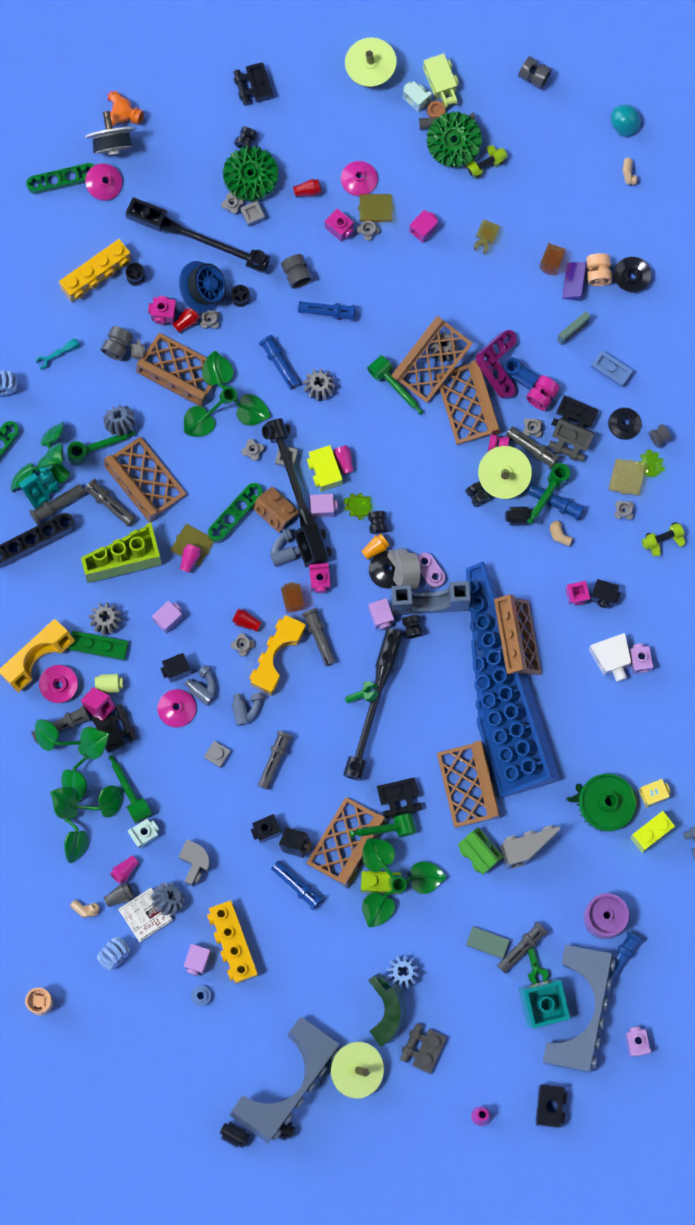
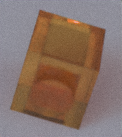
[539,243,566,275]
[281,582,305,614]

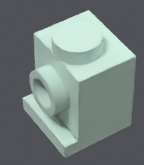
[403,81,432,112]
[127,819,159,849]

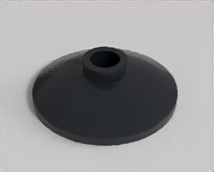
[614,257,651,293]
[369,551,397,589]

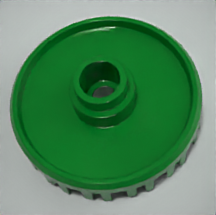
[426,111,482,168]
[223,145,278,201]
[577,773,636,832]

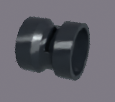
[234,126,258,150]
[125,262,145,286]
[465,481,490,507]
[368,511,388,534]
[402,615,424,639]

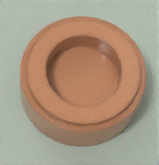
[427,101,445,118]

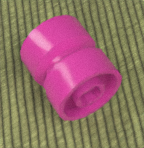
[526,375,560,411]

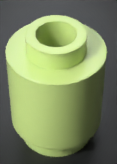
[95,673,123,693]

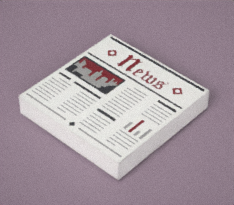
[118,888,173,942]

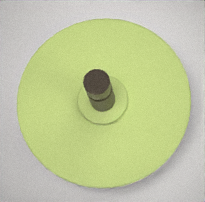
[345,38,396,88]
[478,446,532,499]
[331,1042,384,1098]

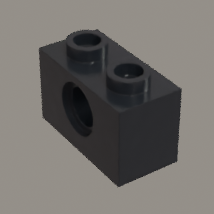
[535,1084,567,1128]

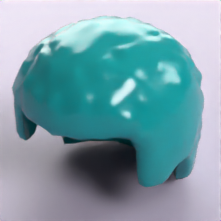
[611,105,641,137]

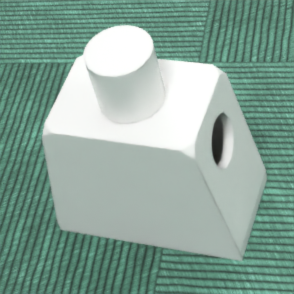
[589,633,631,682]

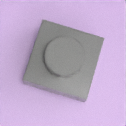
[240,201,265,226]
[275,447,298,468]
[204,741,231,768]

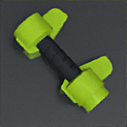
[465,145,508,179]
[641,522,685,557]

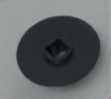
[608,407,642,440]

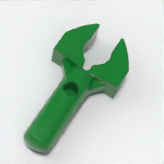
[345,681,379,703]
[527,948,548,984]

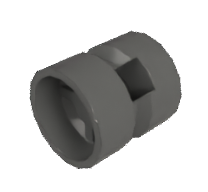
[518,56,552,89]
[281,254,313,289]
[100,326,134,361]

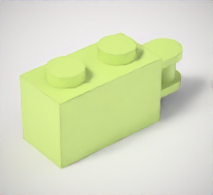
[423,53,459,108]

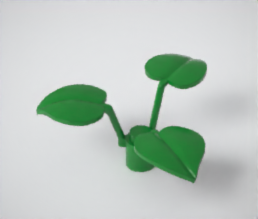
[184,351,270,437]
[11,421,70,492]
[35,719,109,802]
[50,785,123,863]
[362,838,446,927]

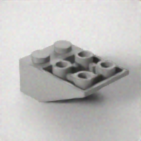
[500,825,560,870]

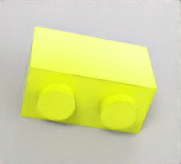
[306,445,342,492]
[630,811,675,853]

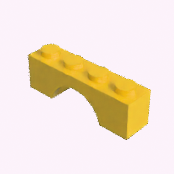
[249,615,306,696]
[0,619,75,693]

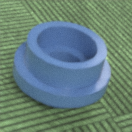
[191,986,211,1006]

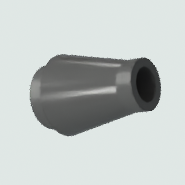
[103,883,134,907]

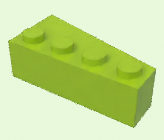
[81,522,162,583]

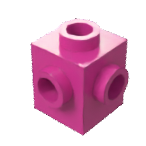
[148,296,177,325]

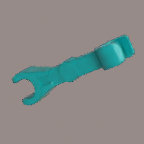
[35,338,80,370]

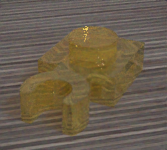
[474,219,500,255]

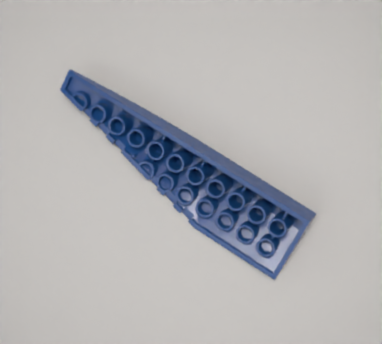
[466,562,560,798]

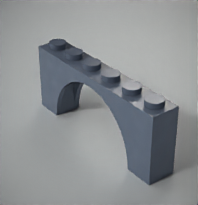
[543,945,616,1073]
[229,1017,339,1144]

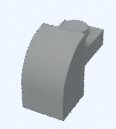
[387,548,420,589]
[179,839,210,887]

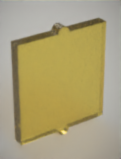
[358,194,394,222]
[608,459,647,496]
[170,524,214,566]

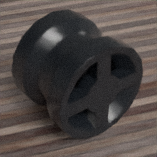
[231,285,250,307]

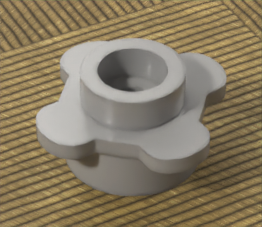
[221,193,243,214]
[357,219,379,241]
[200,310,219,329]
[130,340,145,361]
[523,418,542,437]
[241,439,264,461]
[614,501,634,520]
[231,633,254,656]

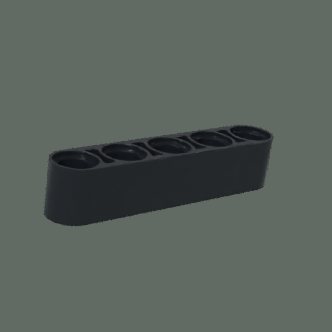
[0,513,75,568]

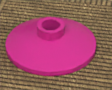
[341,161,378,196]
[85,163,122,201]
[39,665,78,703]
[157,689,196,728]

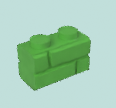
[458,827,504,875]

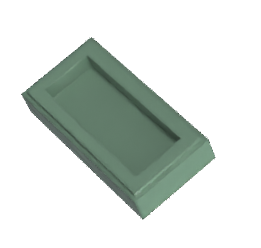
[557,311,590,345]
[466,927,509,959]

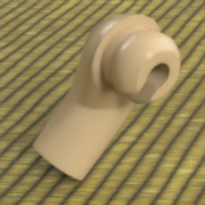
[622,158,637,185]
[549,521,572,546]
[70,899,99,918]

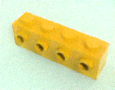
[59,239,132,303]
[207,900,258,984]

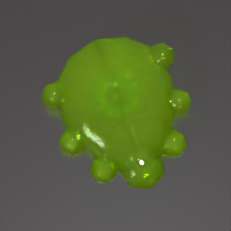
[638,449,665,477]
[344,493,372,520]

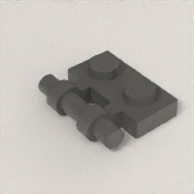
[548,418,595,462]
[400,1023,447,1074]

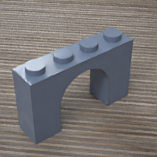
[390,581,470,615]

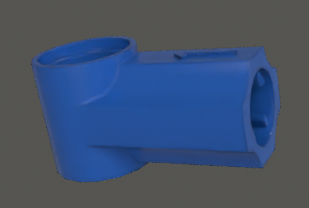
[503,357,540,390]

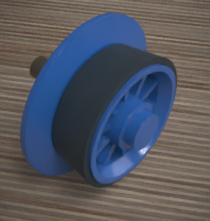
[179,261,226,313]

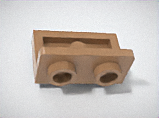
[252,487,299,533]

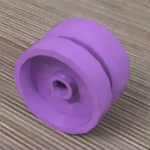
[583,893,629,939]

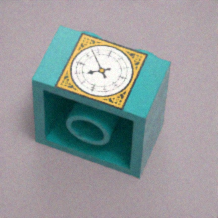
[518,978,570,1029]

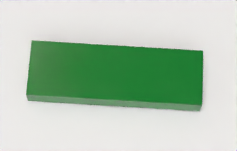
[68,631,129,661]

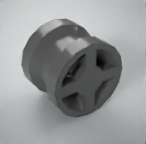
[648,424,672,448]

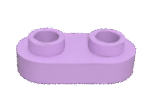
[417,553,445,588]

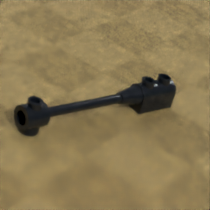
[125,197,270,273]
[262,418,332,568]
[343,629,404,781]

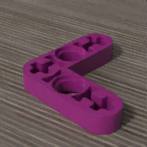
[476,330,517,399]

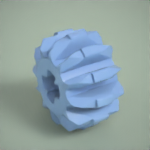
[0,370,17,396]
[97,937,130,971]
[386,955,420,989]

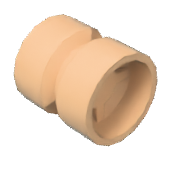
[586,253,612,286]
[25,988,53,1016]

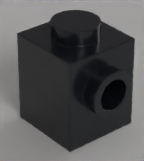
[590,579,621,608]
[160,653,191,682]
[250,814,281,843]
[279,827,311,858]

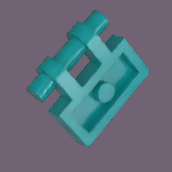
[18,467,59,509]

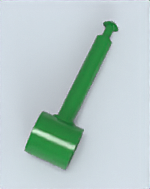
[367,355,423,415]
[67,430,136,465]
[527,463,570,524]
[108,755,152,824]
[349,813,417,838]

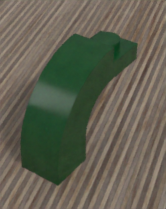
[368,973,406,1047]

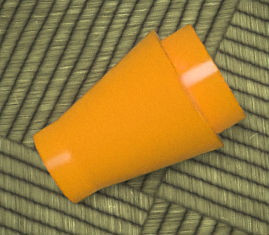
[361,533,390,560]

